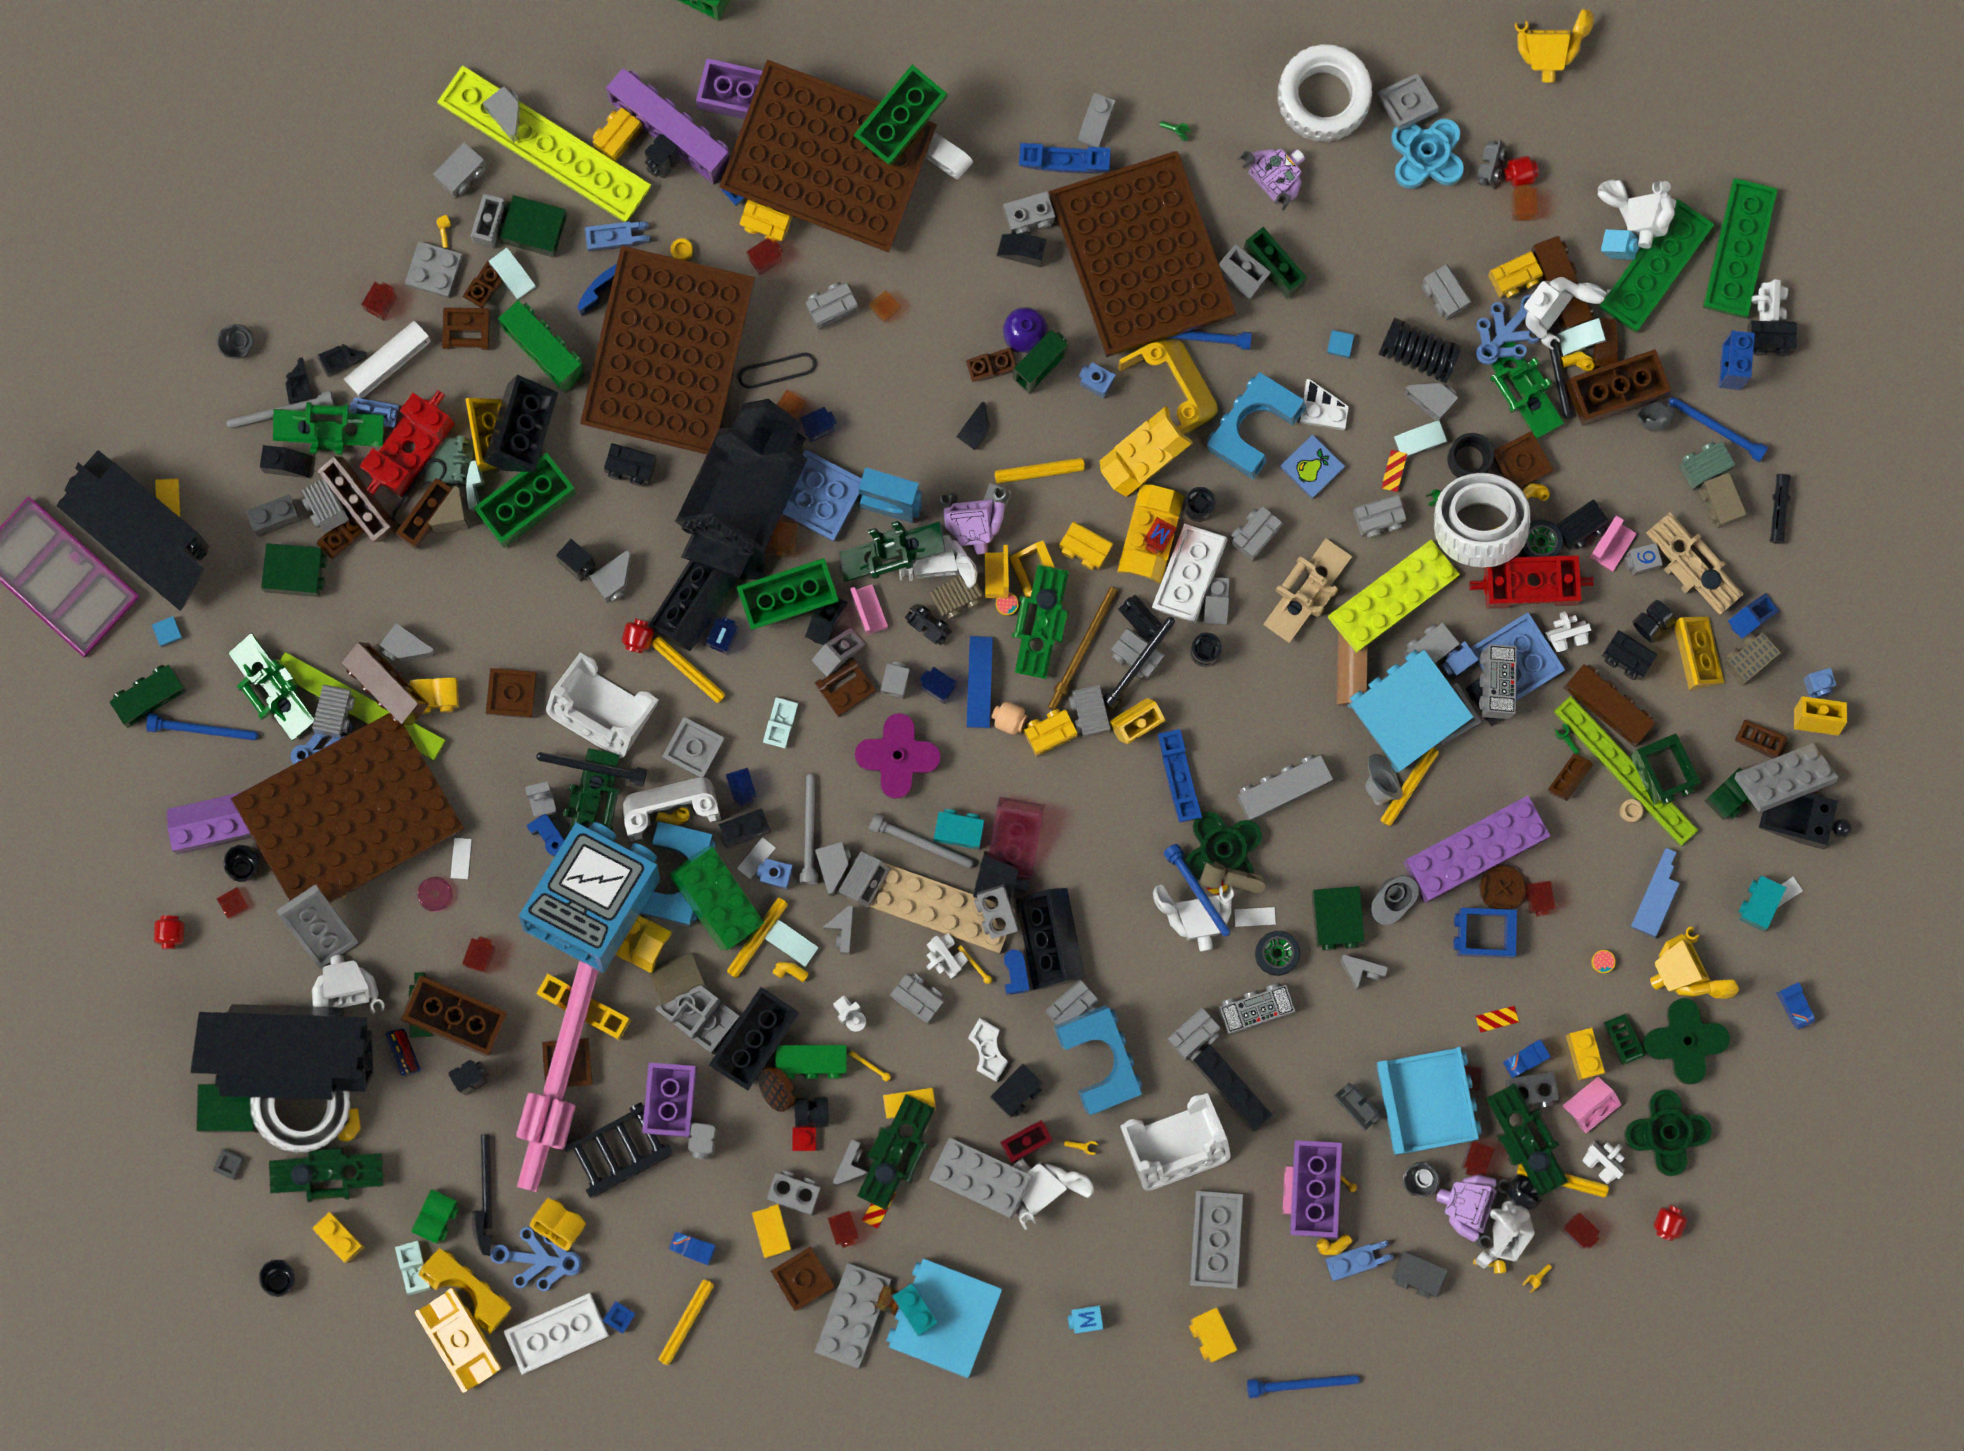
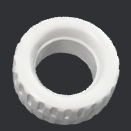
[1278,44,1372,142]
[1434,473,1530,567]
[250,1091,350,1153]

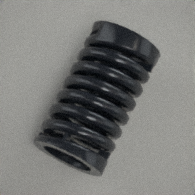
[1378,317,1463,384]

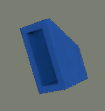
[1728,593,1780,639]

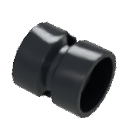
[1184,487,1215,522]
[1632,600,1676,643]
[1190,632,1222,667]
[795,1097,829,1128]

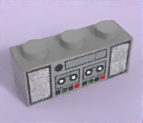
[1479,644,1516,719]
[1219,983,1295,1035]

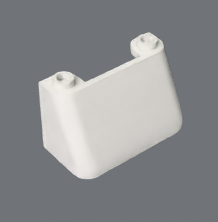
[546,652,659,758]
[623,777,721,842]
[1120,1093,1231,1191]

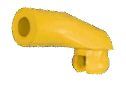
[655,807,690,826]
[772,962,809,982]
[337,1108,361,1142]

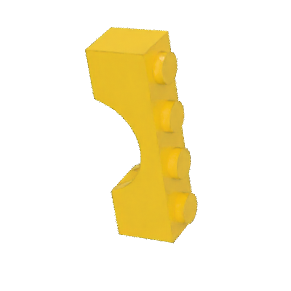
[536,974,631,1041]
[418,1248,511,1335]

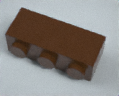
[396,478,452,550]

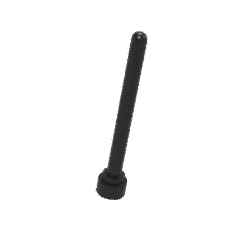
[1546,320,1572,419]
[1103,616,1175,709]
[536,752,647,787]

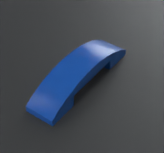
[1019,143,1111,173]
[577,264,617,316]
[966,636,993,728]
[1158,729,1202,823]

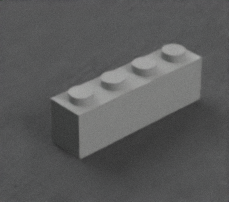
[1236,754,1333,821]

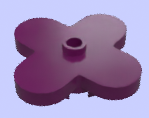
[855,713,940,799]

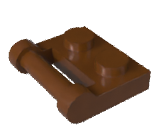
[442,307,490,350]
[815,657,876,717]

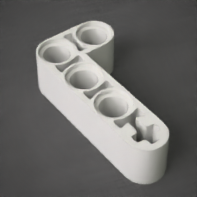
[925,133,973,180]

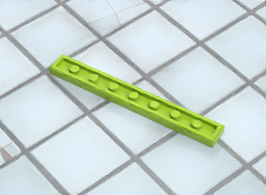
[280,652,446,761]
[1553,696,1698,847]

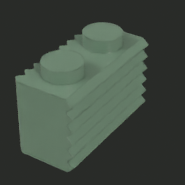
[1679,441,1735,490]

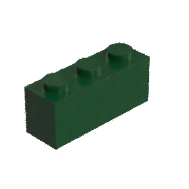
[1243,227,1307,299]
[109,664,187,728]

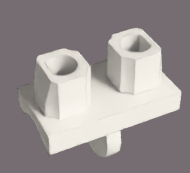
[1752,279,1788,321]
[1545,611,1591,652]
[926,934,968,979]
[833,995,866,1032]
[1582,1140,1625,1184]

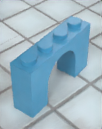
[1207,372,1306,480]
[858,467,922,524]
[640,821,716,927]
[1053,1005,1143,1115]

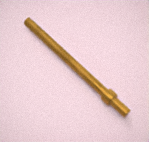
[1047,587,1118,711]

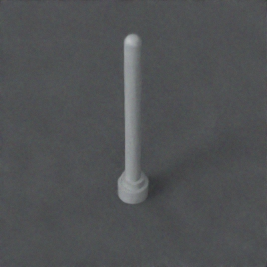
[226,390,336,428]
[799,773,818,884]
[868,813,974,868]

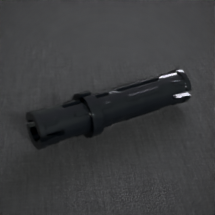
[1769,474,1791,544]

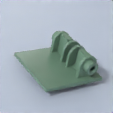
[425,436,474,484]

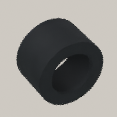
[1447,433,1494,478]

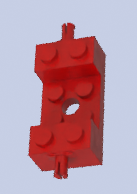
[359,390,455,498]
[1469,555,1594,609]

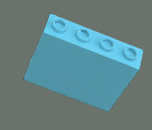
[1347,649,1473,772]
[1376,1047,1482,1155]
[886,1259,1002,1378]

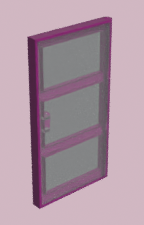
[0,496,140,658]

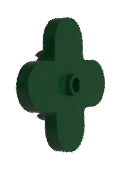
[1185,812,1262,889]
[1643,998,1730,1085]
[1624,1089,1712,1176]

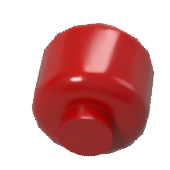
[1504,156,1539,188]
[622,618,654,653]
[153,916,185,950]
[1653,1204,1688,1241]

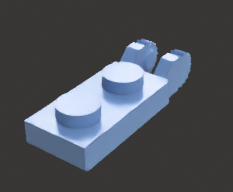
[585,221,651,251]
[1325,1240,1394,1282]

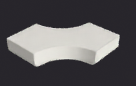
[968,1018,1008,1082]

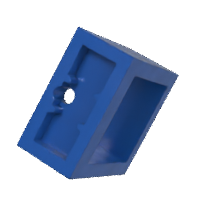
[1719,331,1755,390]
[1453,908,1517,959]

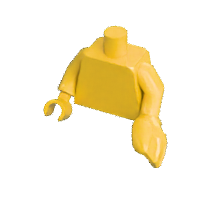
[1515,9,1594,83]
[1650,927,1739,999]

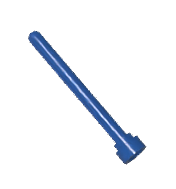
[1169,331,1252,350]
[1668,397,1768,462]
[146,713,259,740]
[1163,844,1230,937]
[1247,1375,1360,1399]

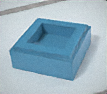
[1327,330,1354,358]
[152,616,182,647]

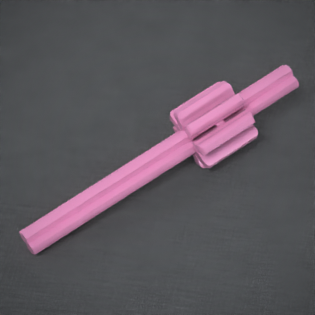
[516,961,598,1192]

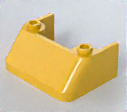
[1118,339,1218,435]

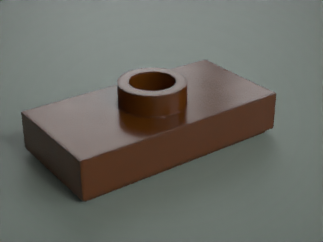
[1548,753,1593,801]

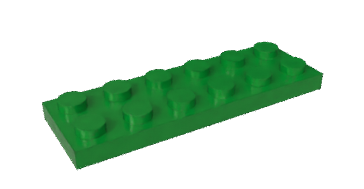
[1702,178,1778,319]
[1599,199,1714,333]

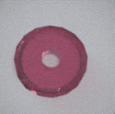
[417,877,453,912]

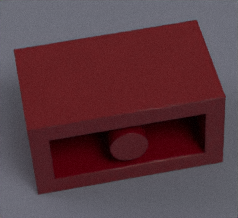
[1000,1120,1053,1164]

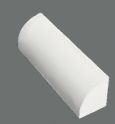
[344,321,431,399]

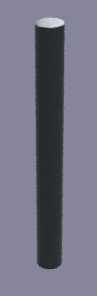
[481,1134,492,1229]

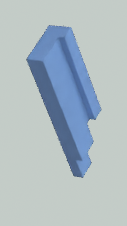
[1631,848,1680,939]

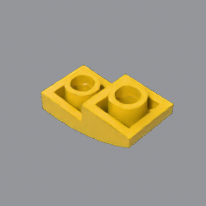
[155,478,180,517]
[883,1088,936,1118]

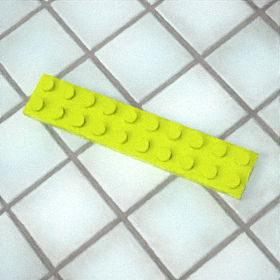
[437,65,651,222]

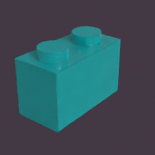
[934,809,984,850]
[1738,875,1787,932]
[892,1283,938,1336]

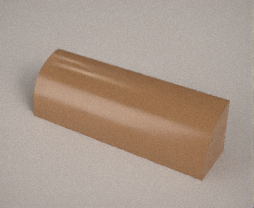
[1336,631,1368,706]

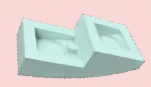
[489,248,536,300]
[1557,318,1606,356]
[1394,421,1448,458]
[466,460,485,512]
[763,697,799,748]
[764,920,818,967]
[395,1241,431,1296]

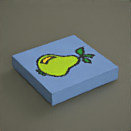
[1280,435,1345,499]

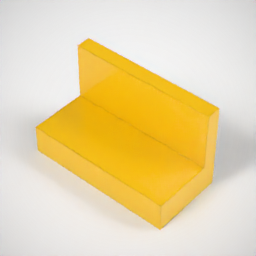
[985,545,1009,598]
[752,1204,791,1258]

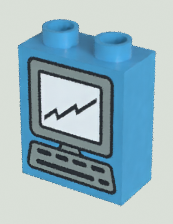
[519,822,660,973]

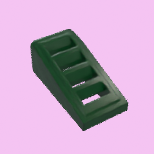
[1603,1014,1645,1065]

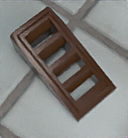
[1735,720,1788,759]

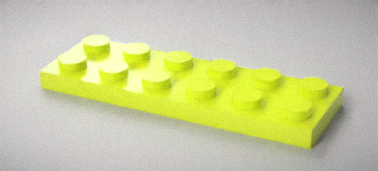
[1328,540,1460,653]

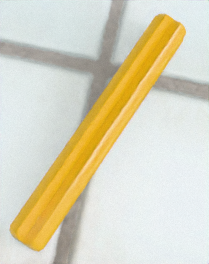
[994,458,1085,483]
[651,636,725,703]
[1380,747,1439,827]
[727,898,788,978]
[1517,1163,1609,1197]
[659,1279,714,1365]

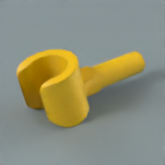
[436,215,451,248]
[1064,1140,1098,1155]
[1473,1259,1507,1274]
[1523,1264,1552,1293]

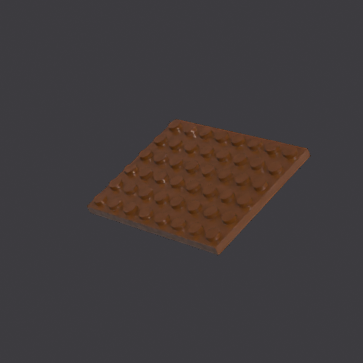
[719,59,938,253]
[1049,151,1236,357]
[580,245,755,454]
[231,713,464,903]

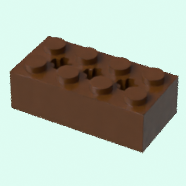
[1566,349,1671,426]
[400,975,507,1057]

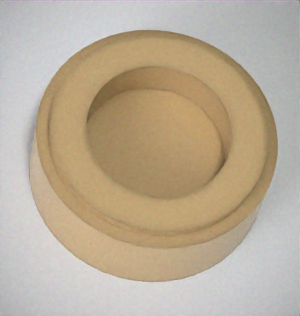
[1619,799,1643,823]

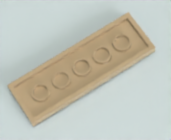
[869,863,1015,954]

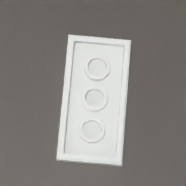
[1152,524,1228,623]
[504,1293,609,1375]

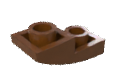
[463,261,503,308]
[1592,318,1618,366]
[966,347,1017,382]
[317,513,365,559]

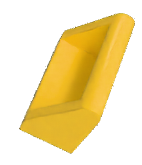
[1009,540,1055,598]

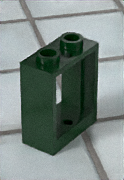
[1013,329,1068,394]
[1630,733,1701,805]

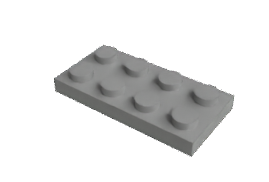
[1734,743,1838,813]
[276,884,359,969]
[929,1138,1033,1219]
[1190,1191,1243,1289]
[815,1263,891,1369]

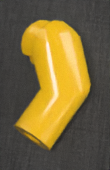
[1561,352,1595,372]
[1521,483,1550,501]
[1316,1234,1353,1255]

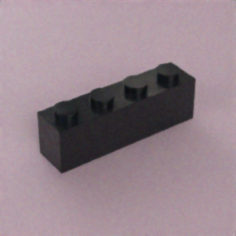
[1192,1045,1272,1132]

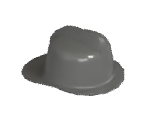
[1371,876,1419,925]

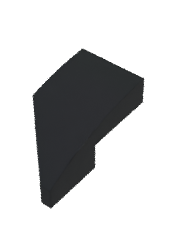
[317,344,367,377]
[285,357,312,405]
[956,401,990,450]
[472,1211,492,1256]

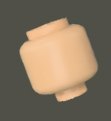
[992,701,1028,735]

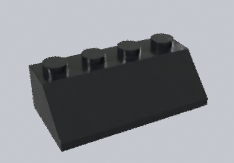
[484,374,558,472]
[648,561,738,651]
[1015,888,1086,990]
[708,987,800,1091]

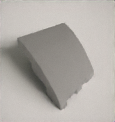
[655,985,740,1055]

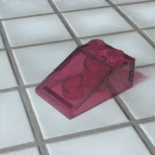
[989,797,1045,878]

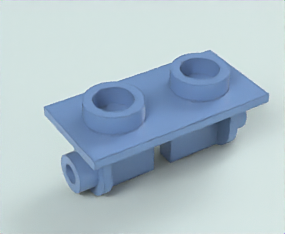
[350,397,399,428]

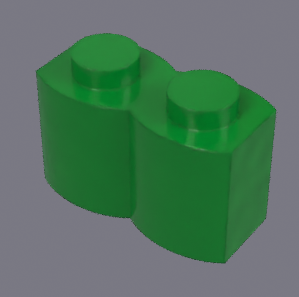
[411,1189,460,1244]

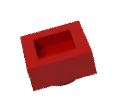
[792,1127,816,1151]

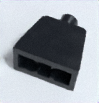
[973,851,1030,900]

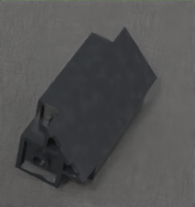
[675,399,808,578]
[57,450,209,611]
[190,1004,373,1100]

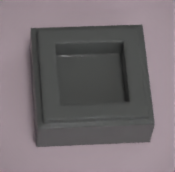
[213,1149,245,1180]

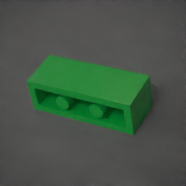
[776,1045,847,1079]

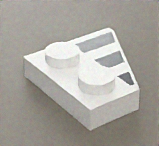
[1299,379,1349,430]

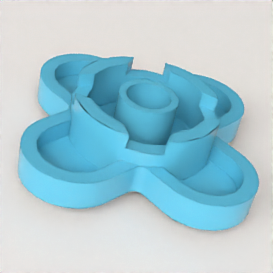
[1392,119,1463,189]

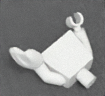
[1598,179,1676,248]
[1524,277,1607,349]
[899,535,978,588]
[1153,884,1234,952]
[312,955,385,1014]
[1012,1158,1094,1230]
[1475,1201,1535,1269]

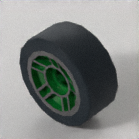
[1520,519,1563,557]
[1255,931,1300,976]

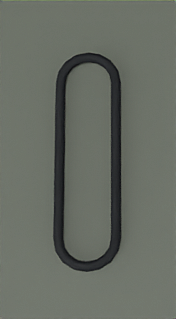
[738,353,816,389]
[392,459,446,528]

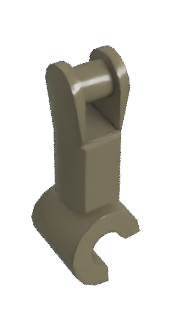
[1200,862,1265,893]

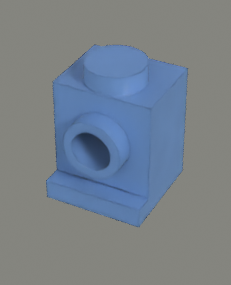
[1079,362,1116,399]
[1441,641,1479,679]
[1803,668,1836,698]
[757,859,793,890]

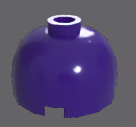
[1003,307,1048,354]

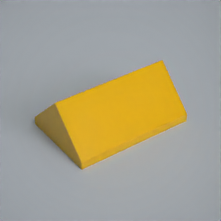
[466,398,503,472]
[1673,616,1724,691]

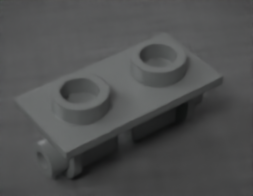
[1477,139,1508,190]
[1334,1082,1380,1131]

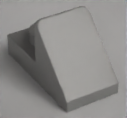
[1204,577,1229,625]
[525,781,556,816]
[823,906,853,955]
[1340,954,1388,989]
[833,1140,868,1186]

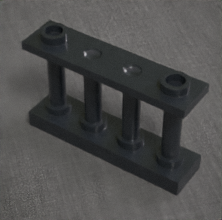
[564,1102,674,1199]

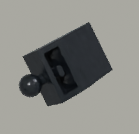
[1759,793,1852,850]

